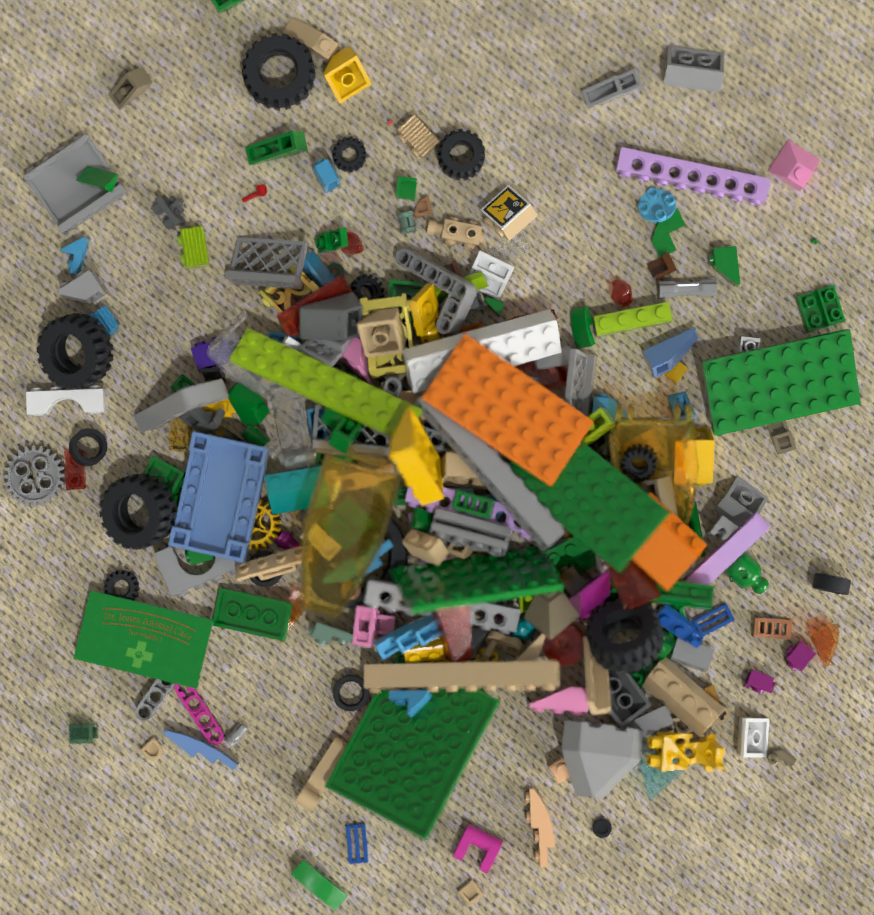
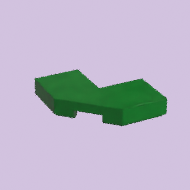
[651,208,686,258]

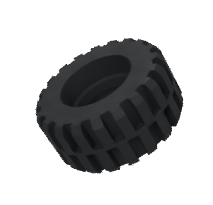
[242,33,316,110]
[37,313,114,390]
[99,473,177,550]
[586,598,664,673]

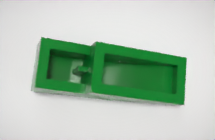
[291,858,348,910]

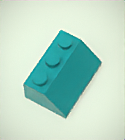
[265,466,330,515]

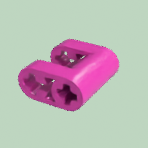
[453,823,503,874]

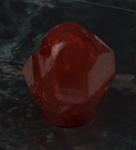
[341,232,364,255]
[610,279,634,307]

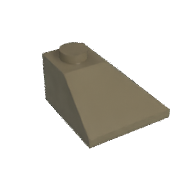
[524,591,579,640]

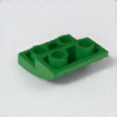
[795,285,846,333]

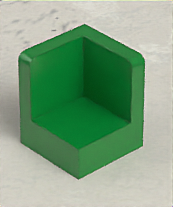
[396,176,417,201]

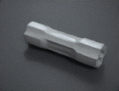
[658,279,717,298]

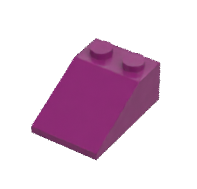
[568,570,610,621]

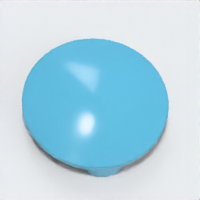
[638,187,676,222]

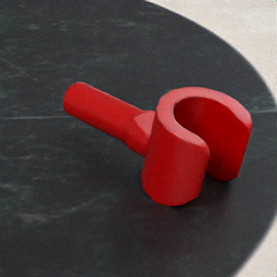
[242,184,267,202]

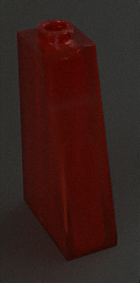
[431,605,472,663]

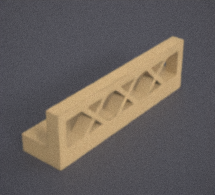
[583,636,611,715]

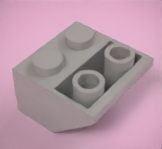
[57,270,107,304]

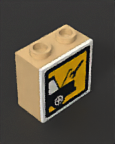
[481,185,538,241]

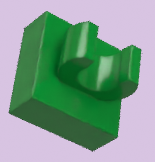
[393,486,408,506]

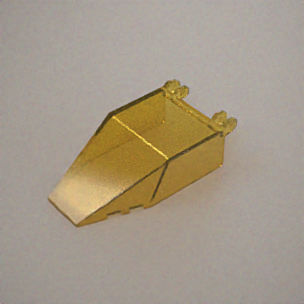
[609,404,699,526]

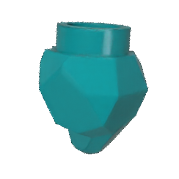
[511,618,536,639]

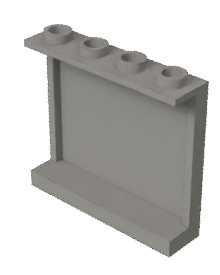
[23,134,127,235]

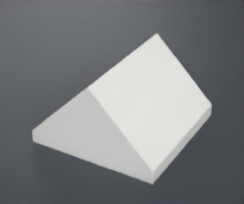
[737,717,769,757]

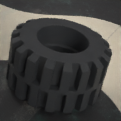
[437,129,485,180]

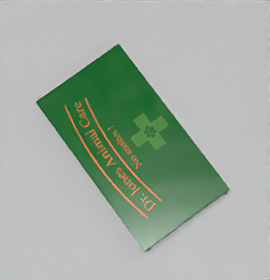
[73,590,214,689]

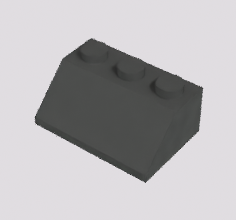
[584,669,652,728]

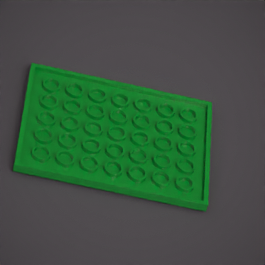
[324,650,500,841]

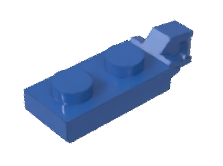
[657,604,703,648]

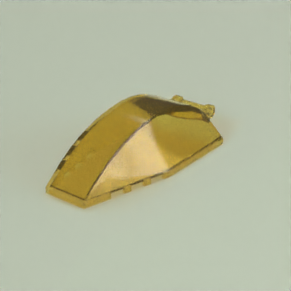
[299,448,402,620]

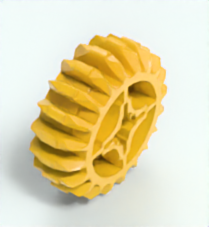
[249,499,281,550]

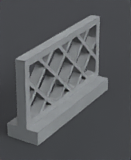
[225,237,308,290]
[565,349,597,417]
[311,405,390,460]

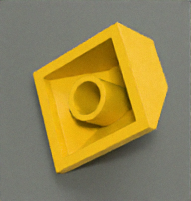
[323,46,371,104]

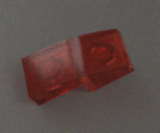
[64,450,86,490]

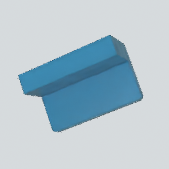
[303,251,337,293]

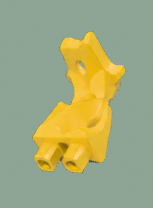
[646,731,725,772]

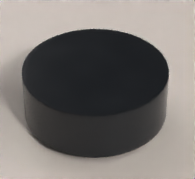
[592,818,612,838]

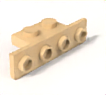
[235,544,310,581]

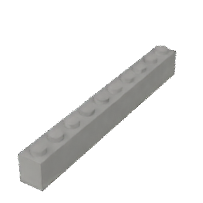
[415,396,565,552]

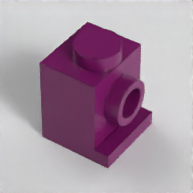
[743,669,775,694]

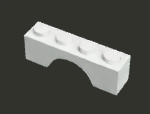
[26,385,106,416]

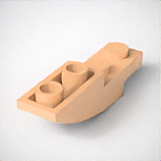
[525,787,555,867]

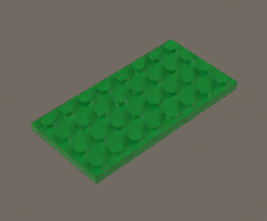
[701,329,861,436]
[509,441,670,574]
[390,546,564,614]

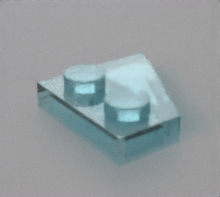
[639,758,682,800]

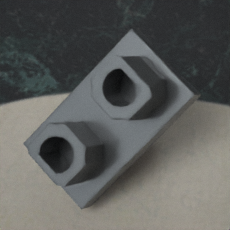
[151,195,186,230]

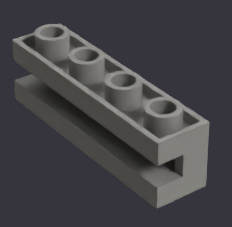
[429,508,512,556]

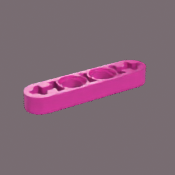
[175,684,224,745]

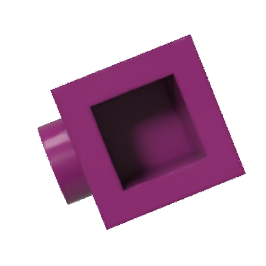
[784,641,816,672]

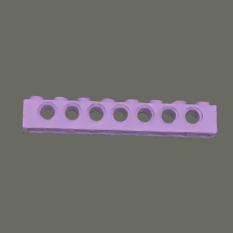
[615,147,771,206]
[404,486,531,539]

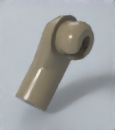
[768,749,797,767]

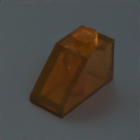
[807,622,839,667]

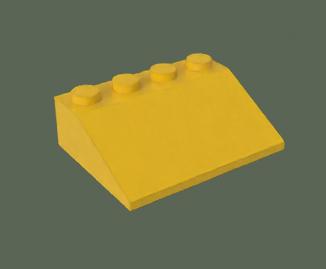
[388,406,444,506]

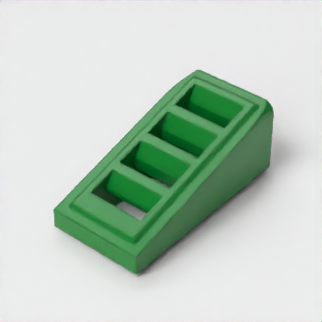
[452,490,496,519]

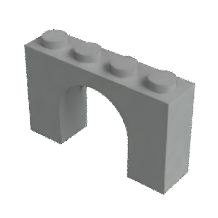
[153,546,242,598]

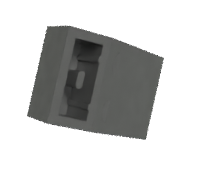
[299,292,363,341]

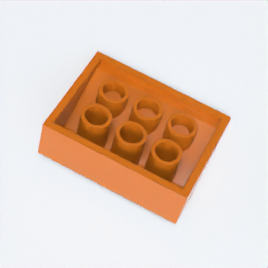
[632,492,707,591]

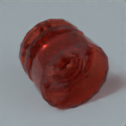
[543,623,584,666]

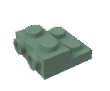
[309,622,353,645]

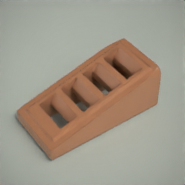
[752,617,792,640]

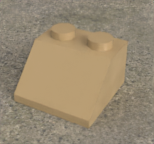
[357,308,406,357]

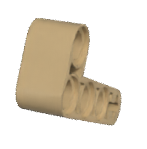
[295,736,348,812]

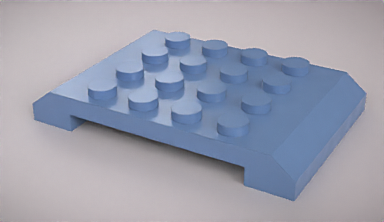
[168,431,269,563]

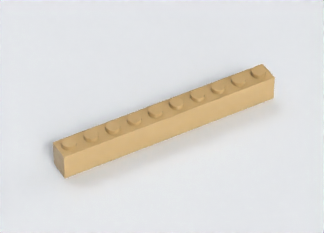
[364,661,560,693]

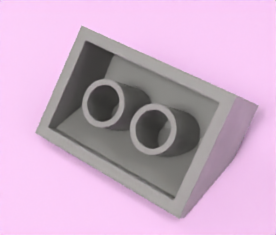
[663,45,724,92]

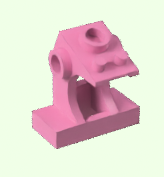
[352,605,396,647]

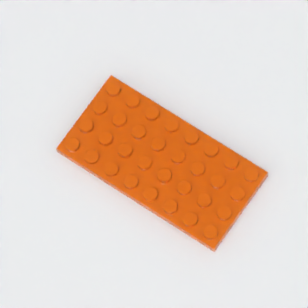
[421,334,594,487]

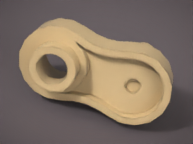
[482,631,523,660]

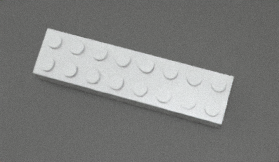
[402,309,561,394]

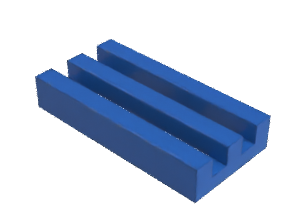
[692,603,735,636]
[346,823,368,864]

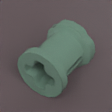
[397,211,417,234]

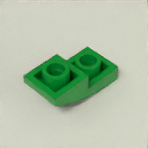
[315,228,348,254]
[571,306,596,349]

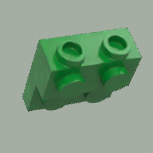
[143,455,185,505]

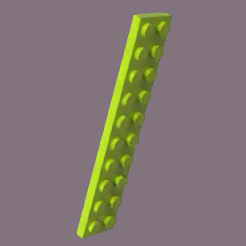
[230,328,423,437]

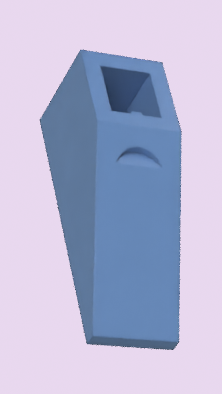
[643,327,698,378]

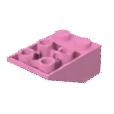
[528,686,588,716]

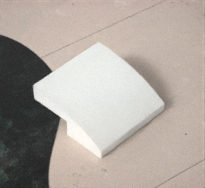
[469,250,514,300]

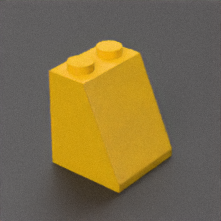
[671,427,714,486]

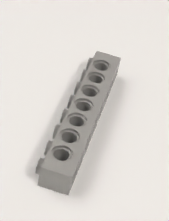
[362,577,521,634]

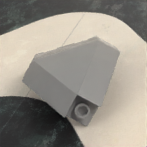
[562,721,643,799]

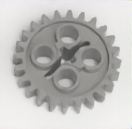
[3,445,66,508]

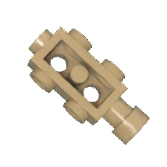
[427,217,485,250]

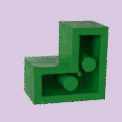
[321,407,365,454]

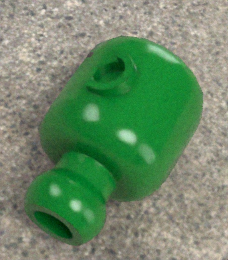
[724,551,769,594]

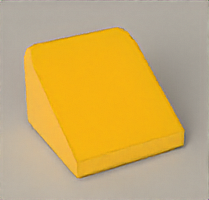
[664,362,689,384]

